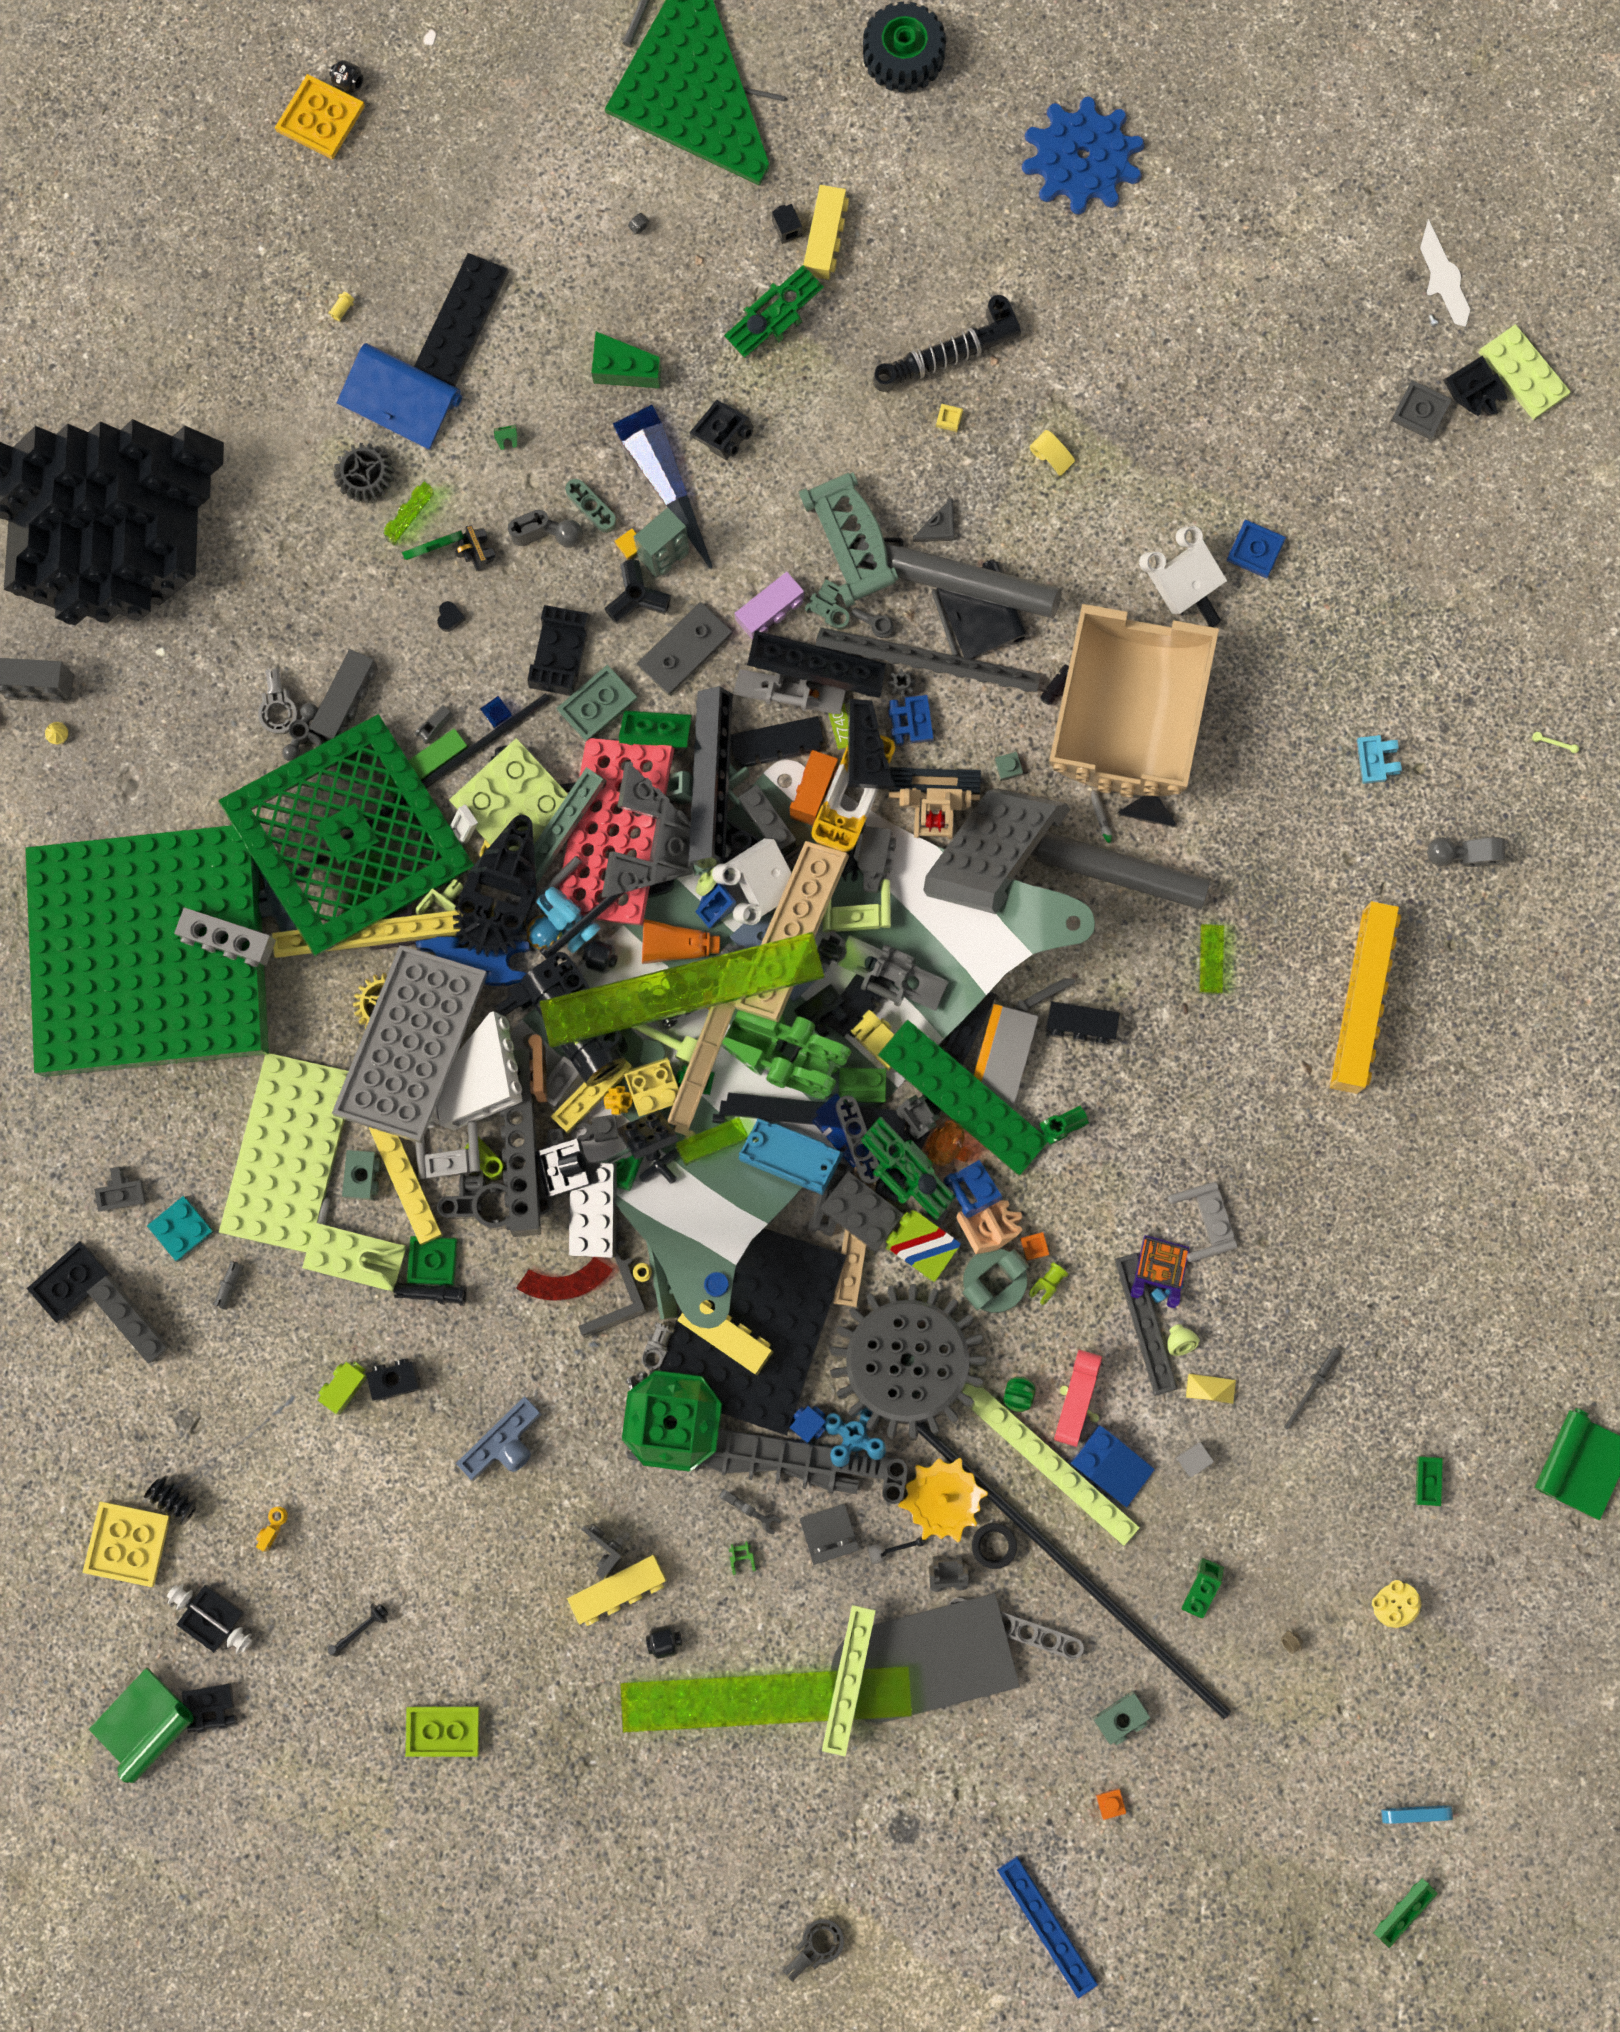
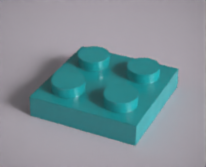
[147,1196,214,1262]

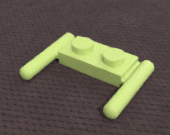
[822,879,891,932]

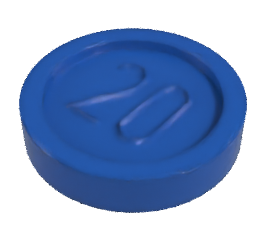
[704,1272,729,1297]

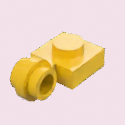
[256,1506,288,1552]

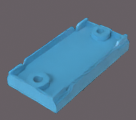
[739,1118,843,1195]

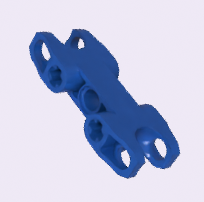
[416,937,530,986]

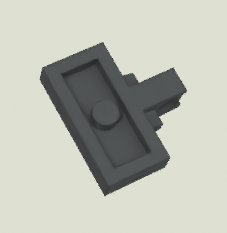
[94,1166,146,1212]

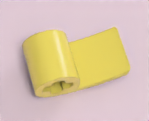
[1030,430,1075,476]

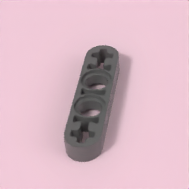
[836,1095,880,1184]

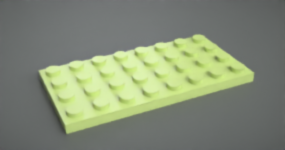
[219,1053,349,1253]

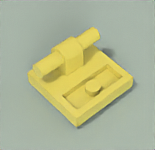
[624,1057,679,1117]

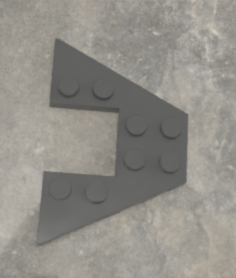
[602,761,694,898]

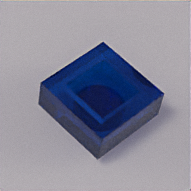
[480,696,512,728]

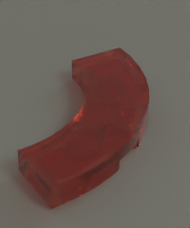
[516,1257,614,1301]

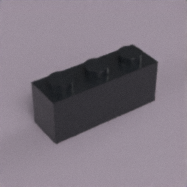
[1045,1001,1120,1046]

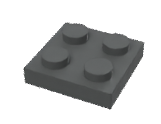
[1391,380,1452,440]

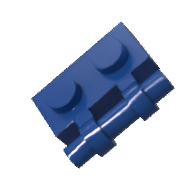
[888,695,933,746]

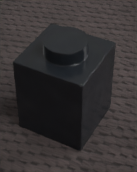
[772,204,802,244]

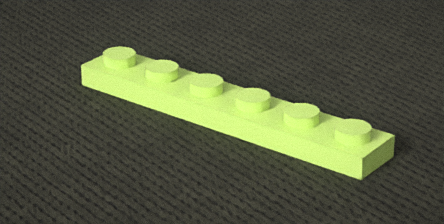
[822,1605,876,1756]

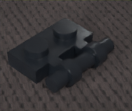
[182,1683,237,1733]

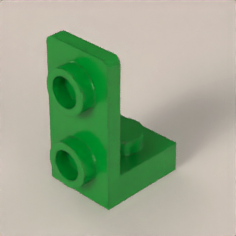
[1182,1558,1224,1618]

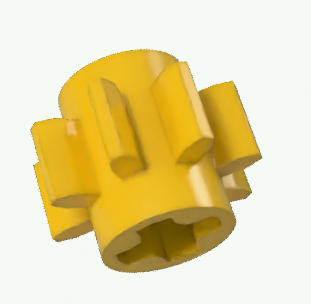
[604,1086,632,1115]

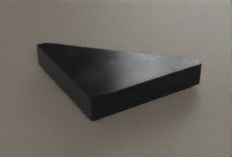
[1117,796,1177,828]

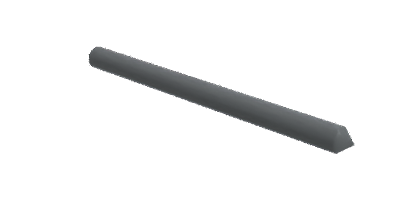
[743,87,788,101]
[932,588,958,656]

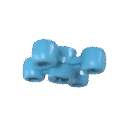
[824,1408,886,1467]

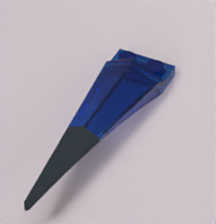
[612,405,712,569]

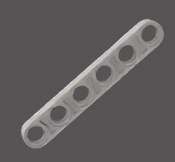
[948,1597,1084,1659]

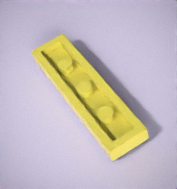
[551,1061,633,1134]

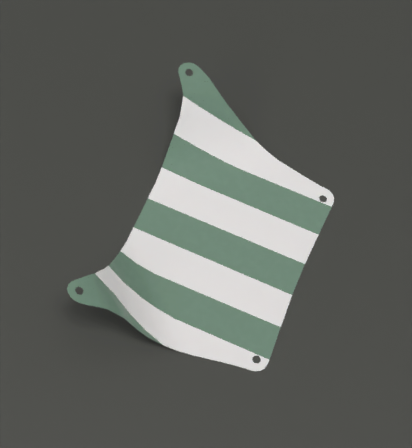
[510,759,1095,1329]

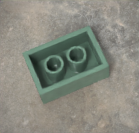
[633,507,690,578]

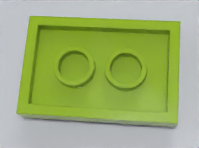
[405,1706,480,1757]

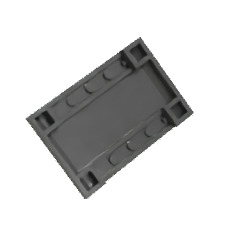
[923,788,1070,914]

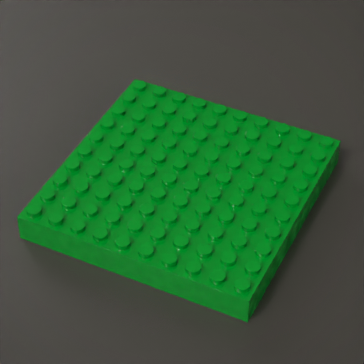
[25,825,269,1077]

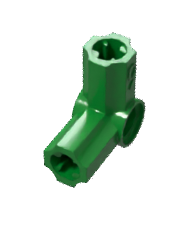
[1039,1105,1089,1145]

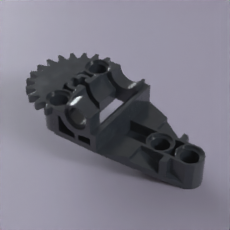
[453,815,537,957]

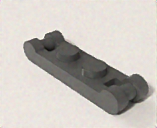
[808,1154,855,1236]

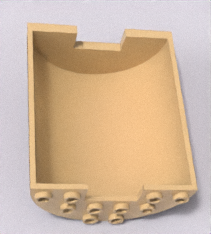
[1049,604,1219,798]

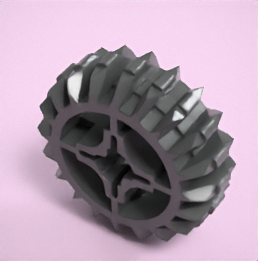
[334,442,395,503]

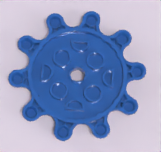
[1022,96,1144,215]

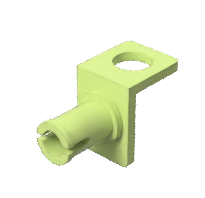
[416,879,464,915]

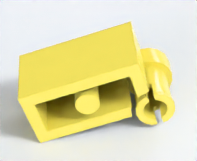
[851,1010,894,1071]

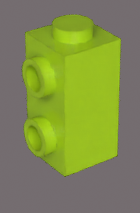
[317,1361,367,1415]

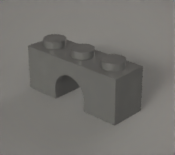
[738,785,796,855]

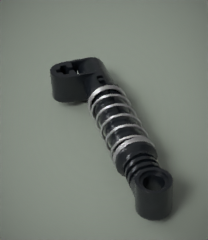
[873,295,1021,392]

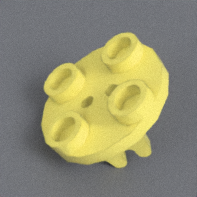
[1372,1580,1421,1628]

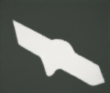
[1420,219,1470,327]

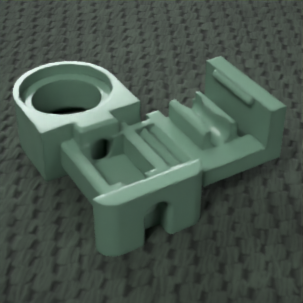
[805,579,850,630]

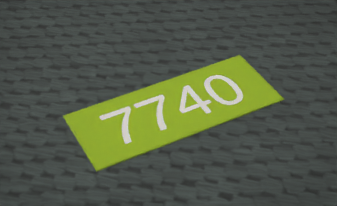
[828,703,848,750]

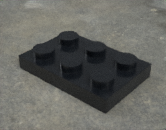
[26,1241,112,1324]

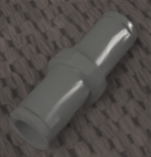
[213,1260,244,1310]

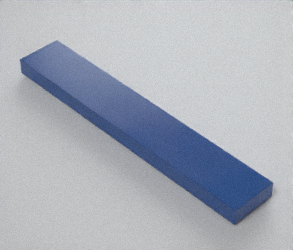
[997,1856,1098,1999]

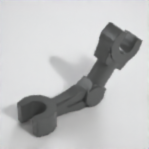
[718,1488,781,1534]

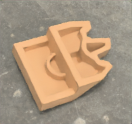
[956,1200,1023,1254]

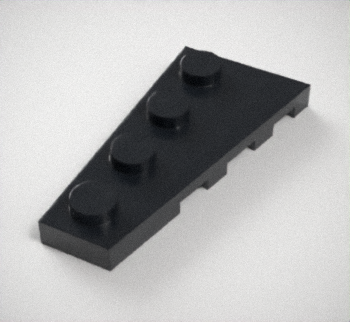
[848,699,894,790]

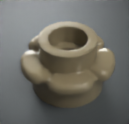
[1281,1630,1303,1654]

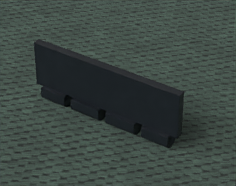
[731,716,824,768]
[822,974,895,1038]

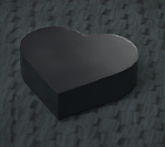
[437,601,466,632]

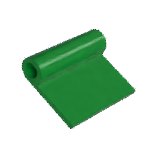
[1534,1408,1620,1521]
[89,1667,194,1783]

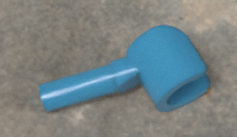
[1150,1285,1183,1303]

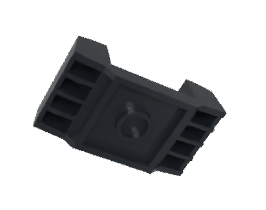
[527,605,591,696]

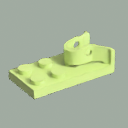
[302,1223,406,1292]

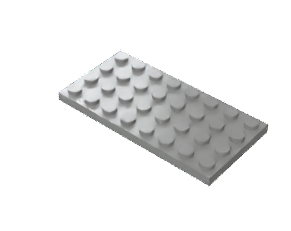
[332,945,487,1143]

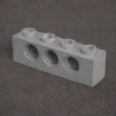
[174,908,276,967]

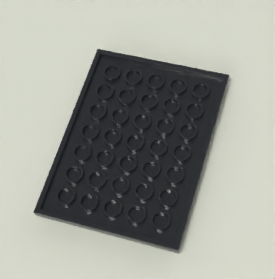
[659,1228,847,1436]

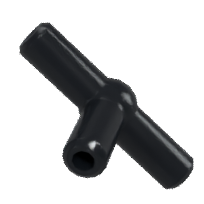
[639,1148,680,1184]

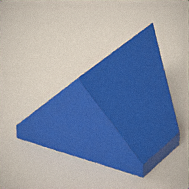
[695,883,737,929]

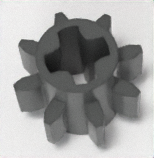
[888,669,916,699]

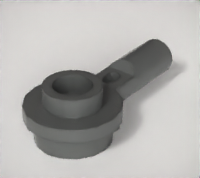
[851,607,894,638]

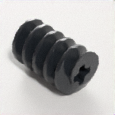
[144,1475,198,1526]

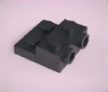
[689,400,754,461]

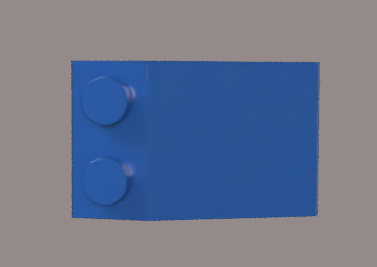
[1069,1425,1155,1508]

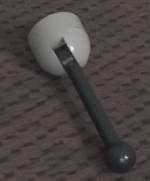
[867,1537,925,1565]

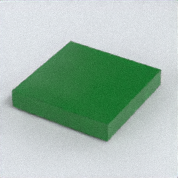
[407,1236,458,1286]

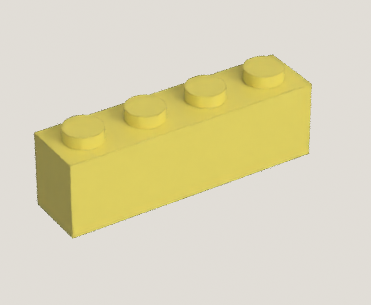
[803,185,849,280]
[677,1300,773,1375]
[567,1554,667,1626]

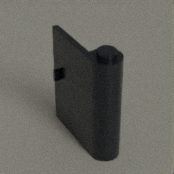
[937,559,1030,659]

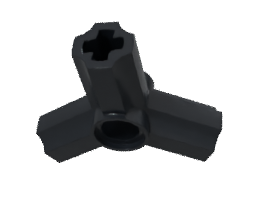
[604,559,671,624]

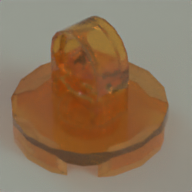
[926,1121,972,1166]

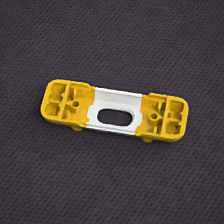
[811,735,895,853]

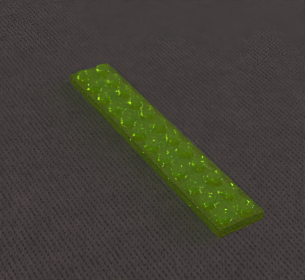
[539,932,825,1048]
[620,1666,912,1733]

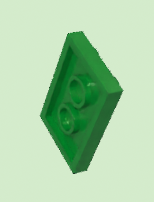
[619,711,692,748]

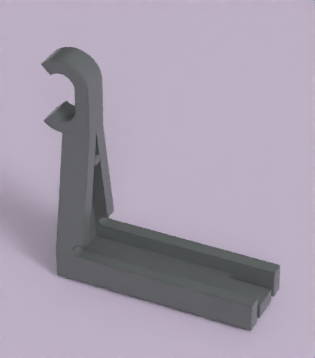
[578,1241,647,1338]

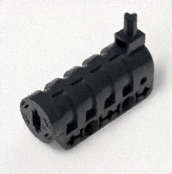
[495,952,628,1086]

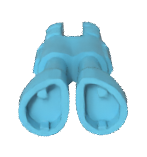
[536,887,601,953]

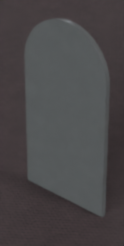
[831,1593,1020,1722]

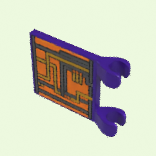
[1130,1235,1190,1308]

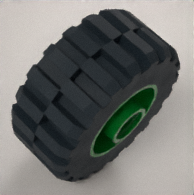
[863,1,946,93]

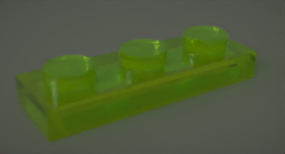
[383,481,434,545]
[1198,924,1224,995]
[675,1117,748,1166]

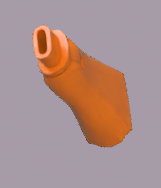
[642,919,720,964]

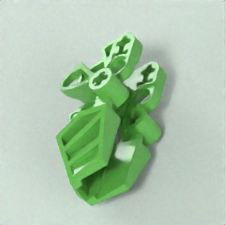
[721,1011,852,1100]

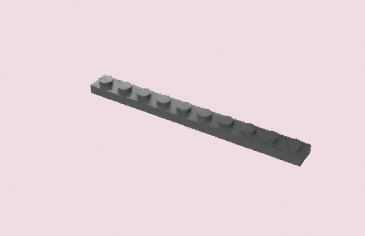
[815,627,1041,692]

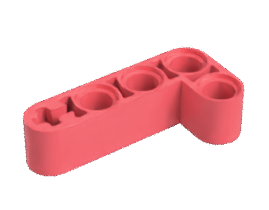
[1054,1349,1102,1447]

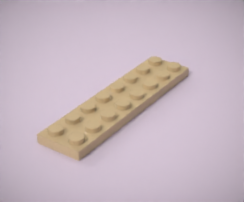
[735,841,849,1022]

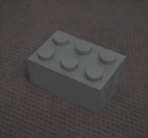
[0,658,74,703]

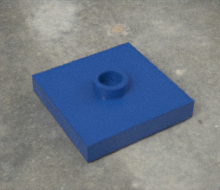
[1226,519,1286,579]

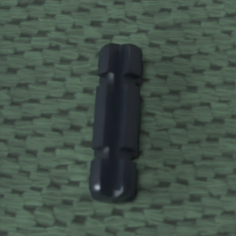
[1040,664,1069,705]

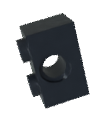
[366,1358,422,1401]

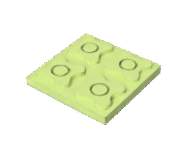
[449,738,568,851]

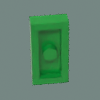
[1415,1456,1443,1506]

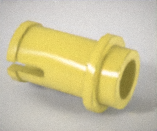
[328,292,355,322]
[633,1263,652,1282]

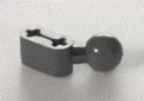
[508,509,583,548]
[1427,837,1505,867]

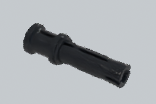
[394,1283,467,1306]

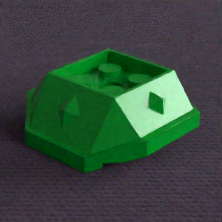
[622,1370,722,1472]

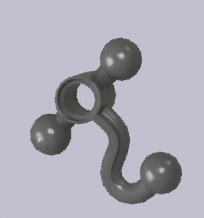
[282,703,338,767]

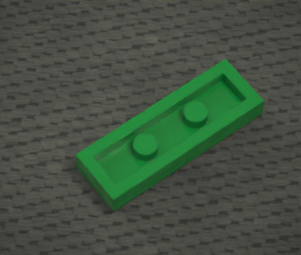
[1373,1878,1438,1948]

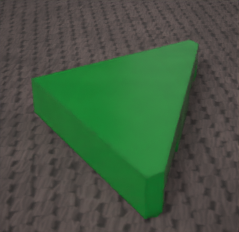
[614,1156,644,1191]

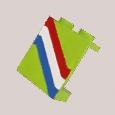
[885,1210,961,1282]

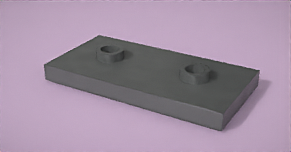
[637,601,732,696]

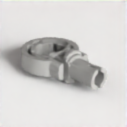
[258,668,299,734]

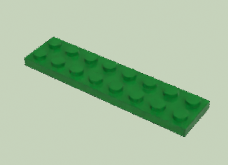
[877,1020,1048,1176]

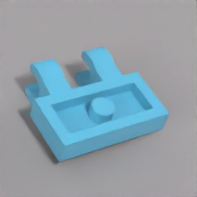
[1357,735,1402,784]

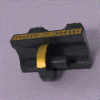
[455,525,496,572]

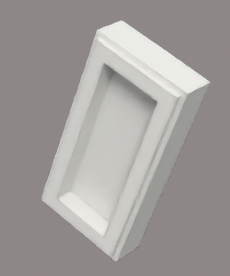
[450,804,478,846]

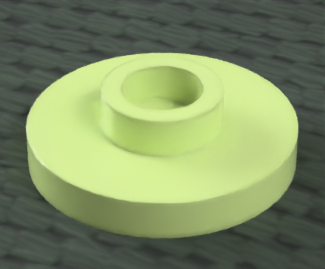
[696,868,717,896]

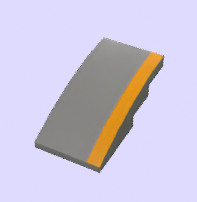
[974,1003,1039,1109]

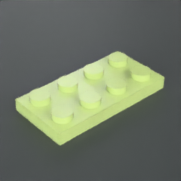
[1478,324,1571,420]

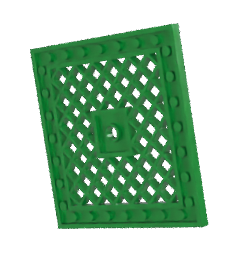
[218,714,474,957]

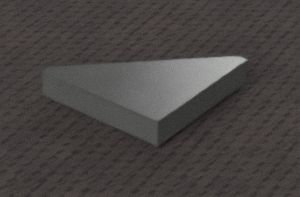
[913,498,954,542]

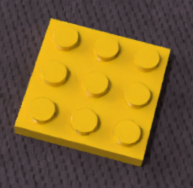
[275,74,365,160]

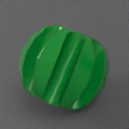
[1004,1376,1036,1412]

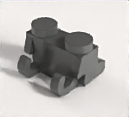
[896,1095,940,1139]
[929,1555,969,1592]

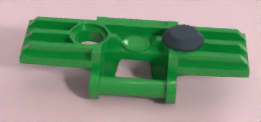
[724,265,824,359]
[861,1117,956,1220]

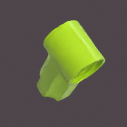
[464,1136,506,1181]

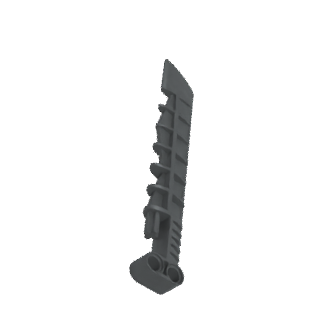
[627,1420,908,1504]

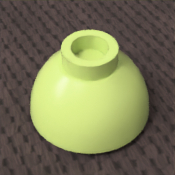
[1167,1324,1200,1356]

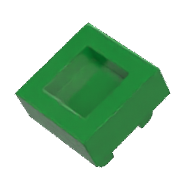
[494,424,518,450]

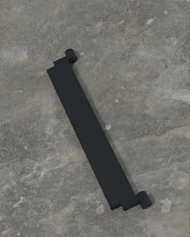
[712,1092,910,1142]

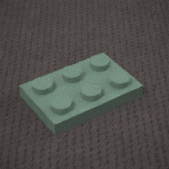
[556,665,638,742]

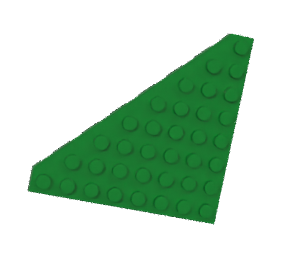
[605,0,769,186]

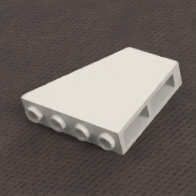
[437,1011,523,1131]

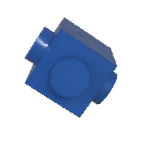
[789,1406,826,1443]

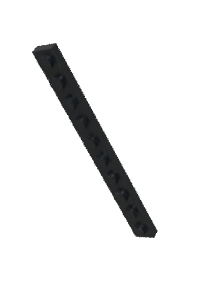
[875,991,997,1202]

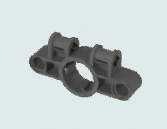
[437,1173,554,1230]

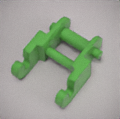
[729,1541,756,1575]

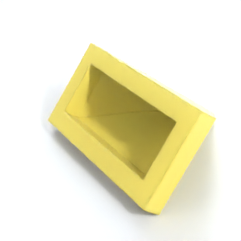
[1186,1374,1236,1404]

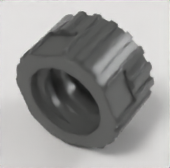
[628,213,649,234]

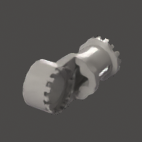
[642,1322,675,1371]

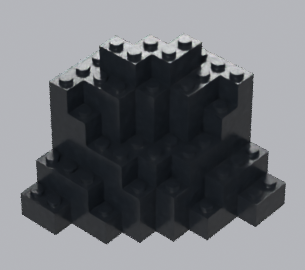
[0,419,224,626]

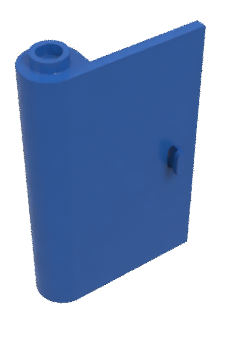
[336,343,462,450]

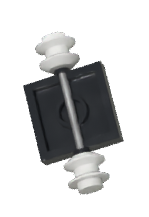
[167,1584,252,1654]

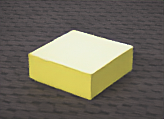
[936,404,963,432]

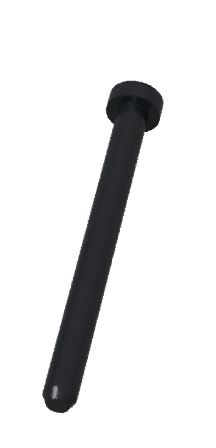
[540,892,625,959]

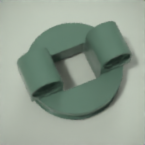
[962,1248,1030,1313]

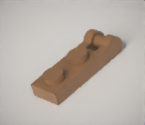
[528,1035,547,1103]

